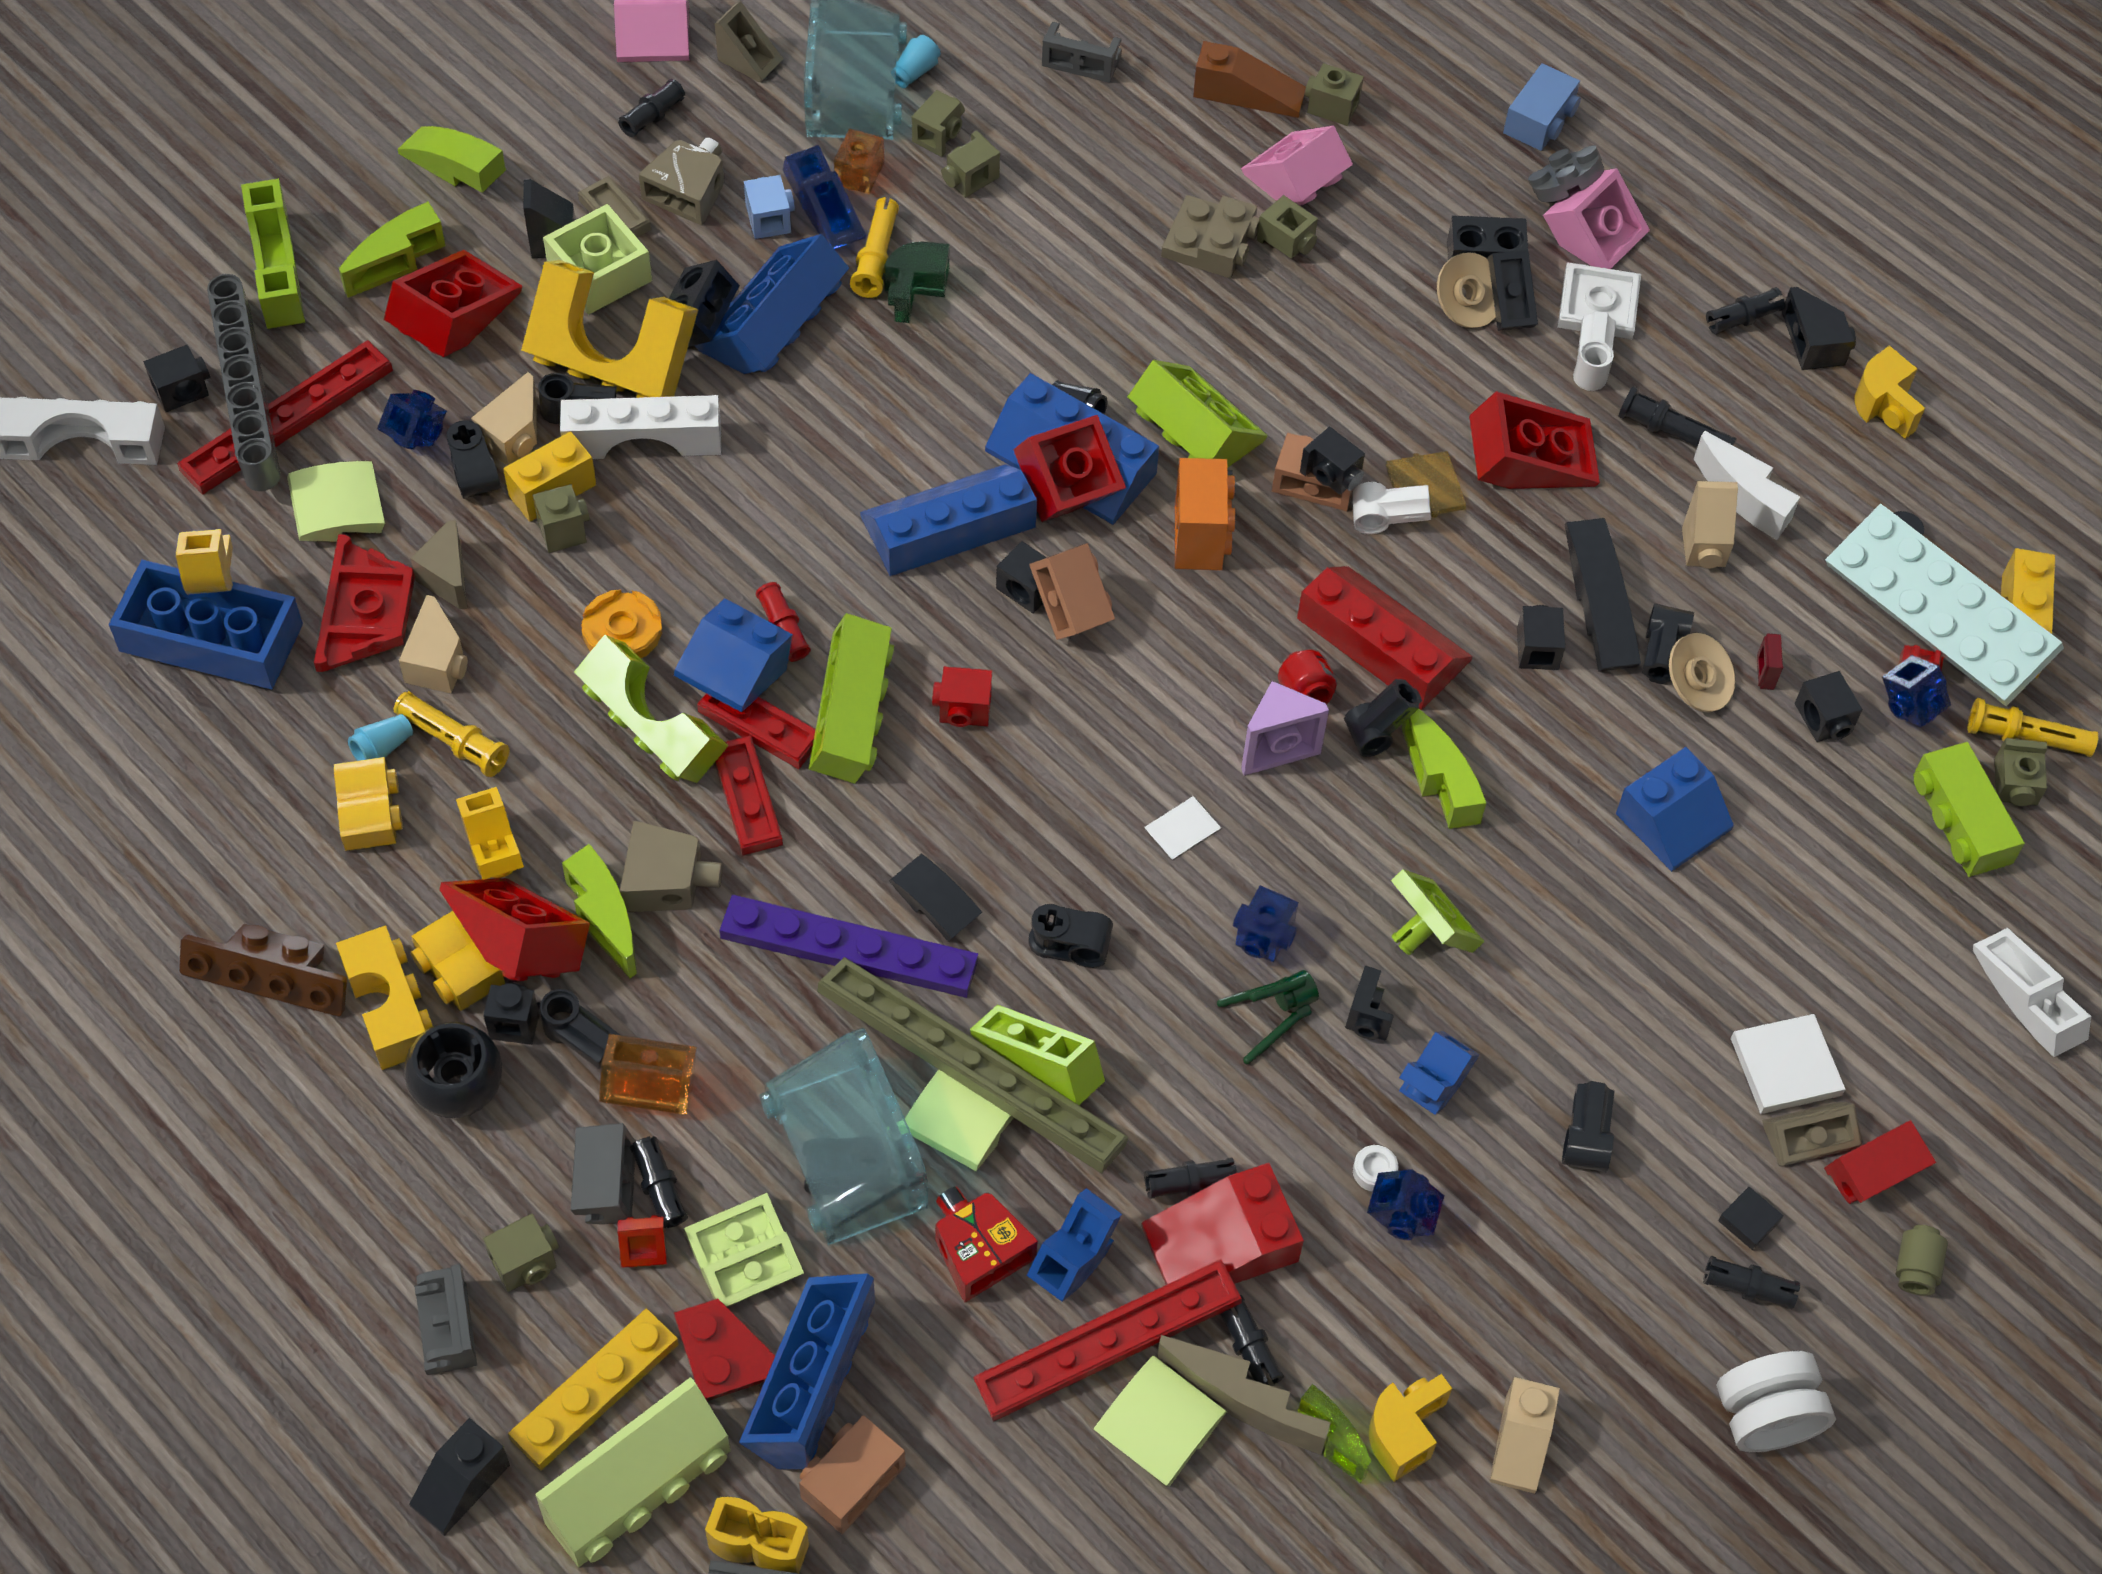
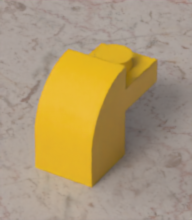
[1855,345,1925,439]
[176,529,233,595]
[456,787,524,880]
[1369,1374,1452,1482]

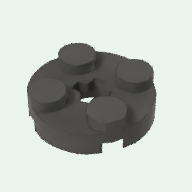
[1528,145,1604,202]

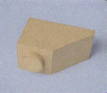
[471,372,537,466]
[1682,481,1738,569]
[399,595,468,693]
[1490,1377,1560,1494]

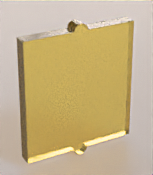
[1385,451,1466,518]

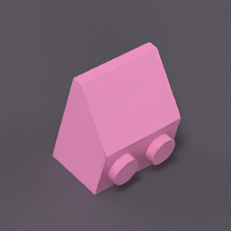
[614,0,689,62]
[1241,126,1353,206]
[1543,168,1650,269]

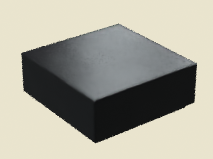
[1718,1187,1784,1250]

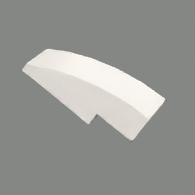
[1694,431,1800,540]
[1973,928,2091,1057]

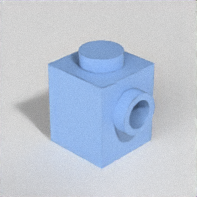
[744,175,795,239]

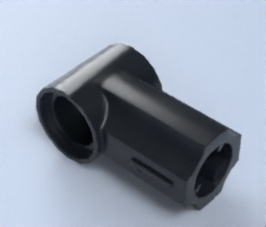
[538,373,617,424]
[1642,603,1694,684]
[1344,679,1422,757]
[540,989,624,1069]
[1562,1081,1615,1173]

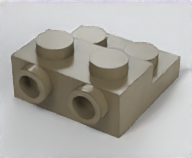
[1161,195,1259,278]

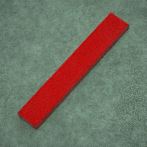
[177,340,393,495]
[973,1259,1242,1422]

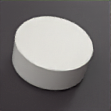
[1353,1145,1399,1192]

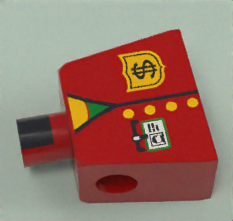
[935,1186,1038,1302]

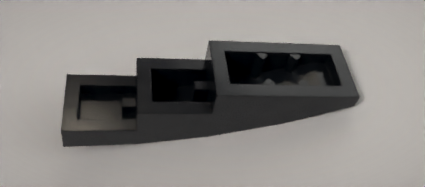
[1564,518,1641,672]

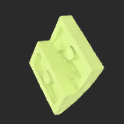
[287,461,385,542]
[900,1070,1014,1171]
[683,1193,804,1307]
[1094,1355,1227,1487]

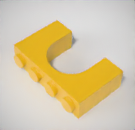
[521,260,698,398]

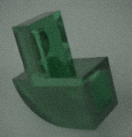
[885,241,950,323]

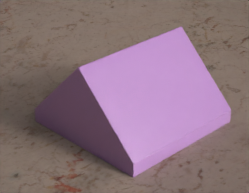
[1241,681,1329,776]

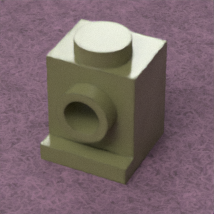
[911,90,965,157]
[941,131,1000,198]
[1257,195,1318,259]
[1994,738,2047,806]

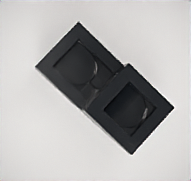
[889,853,982,941]

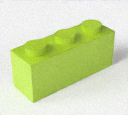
[1913,742,2025,877]

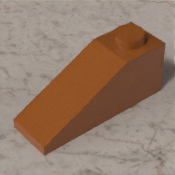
[1193,41,1306,118]

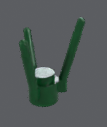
[1217,970,1319,1064]

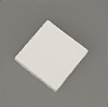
[1557,262,1641,340]
[1731,1014,1846,1114]

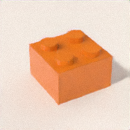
[1175,458,1235,570]

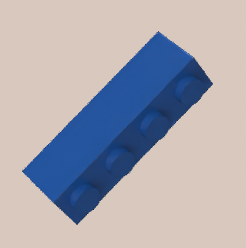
[695,234,849,374]
[985,373,1159,525]
[860,464,1037,576]
[739,1273,875,1469]

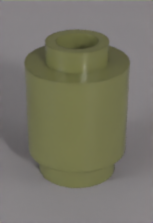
[1895,1225,1948,1296]

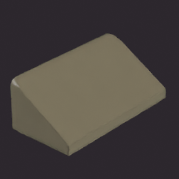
[1762,1102,1863,1166]

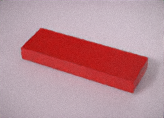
[697,693,816,769]
[715,736,783,856]

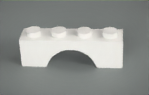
[560,395,721,459]
[0,397,165,465]

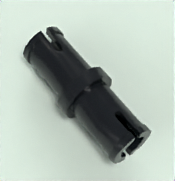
[618,79,685,137]
[1706,287,1785,334]
[630,1136,688,1228]
[1144,1158,1237,1199]
[1703,1256,1800,1310]
[1220,1295,1284,1385]

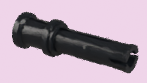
[1618,386,1737,447]

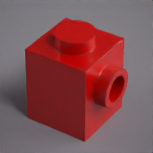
[932,666,992,727]

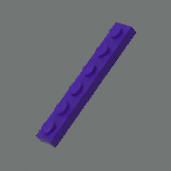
[719,894,978,998]

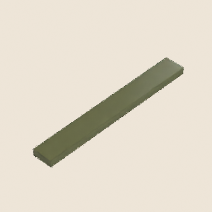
[817,957,1128,1174]

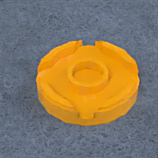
[581,590,662,658]

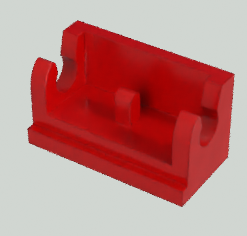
[1824,1120,1937,1204]

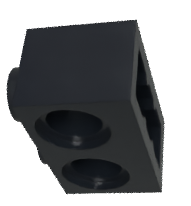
[1447,215,1528,260]
[669,259,740,347]

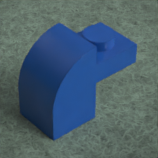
[1399,1031,1480,1115]
[1026,1188,1122,1302]

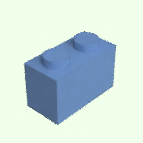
[1503,63,1581,151]

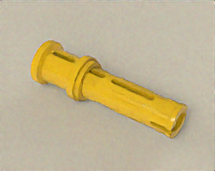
[850,197,899,298]
[394,691,510,777]
[1967,698,2098,757]

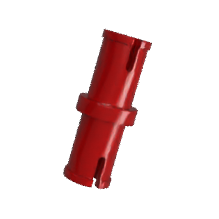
[755,582,811,662]

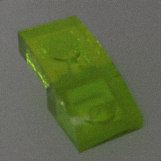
[1298,1384,1371,1484]

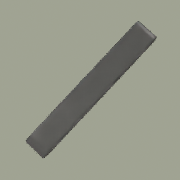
[207,274,281,491]

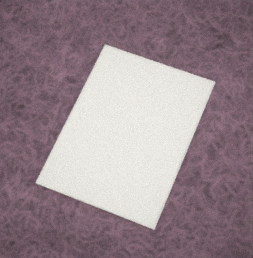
[1144,796,1221,860]

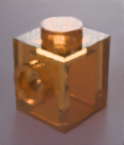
[834,128,884,194]

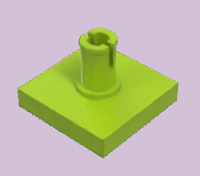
[1391,869,1485,956]

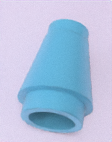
[890,35,941,88]
[348,714,413,761]

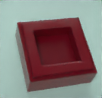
[1757,633,1783,690]

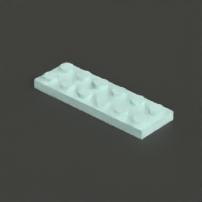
[1825,503,2064,706]

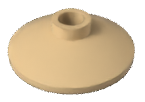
[1437,253,1496,328]
[1669,633,1735,712]

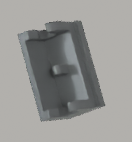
[1042,22,1122,83]
[571,1123,636,1224]
[414,1264,477,1375]

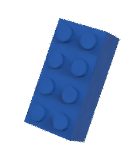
[109,560,303,690]

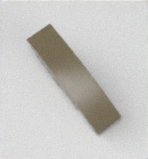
[1157,1335,1331,1455]

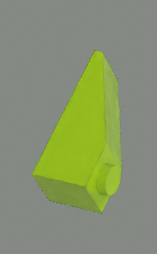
[970,1004,1105,1105]

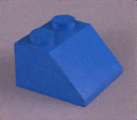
[674,598,793,712]
[1616,747,1734,872]

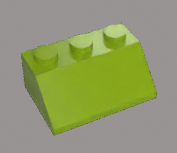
[1127,360,1268,468]

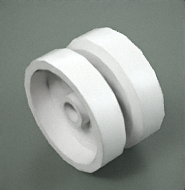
[1716,1351,1836,1452]

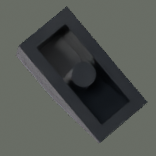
[523,179,577,259]
[1782,287,1856,370]
[409,1418,510,1536]

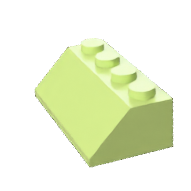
[535,1377,730,1567]

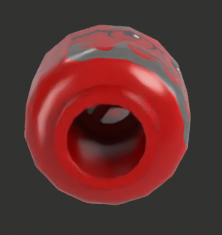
[1278,649,1338,704]

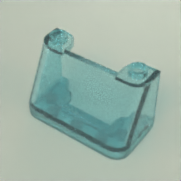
[804,0,907,140]
[759,1028,928,1245]

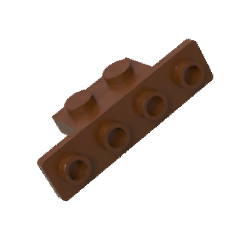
[179,924,347,1016]

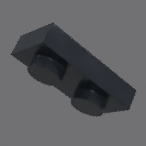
[1488,250,1538,331]

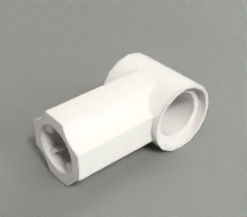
[1573,311,1616,391]
[1352,482,1431,534]

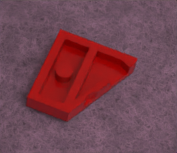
[674,1298,775,1401]

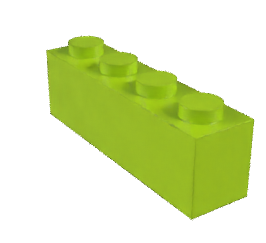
[809,613,894,784]

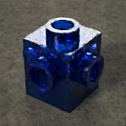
[377,390,447,450]
[1882,655,1951,727]
[1233,885,1299,963]
[1367,1169,1445,1240]

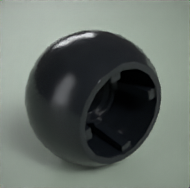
[404,1022,502,1118]

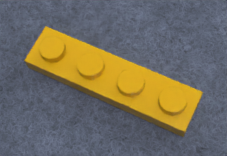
[508,1308,679,1471]

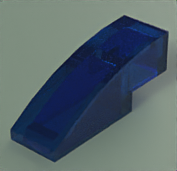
[782,145,866,249]

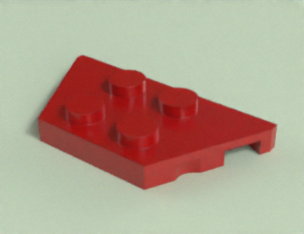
[314,534,415,672]

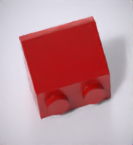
[1013,414,1126,522]

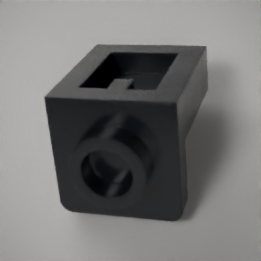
[1345,965,1394,1041]

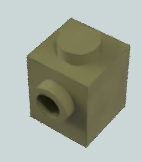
[1305,63,1364,126]
[533,484,590,553]
[483,1213,559,1292]

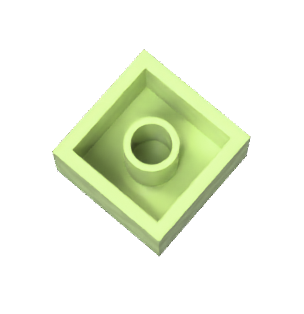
[543,204,652,315]

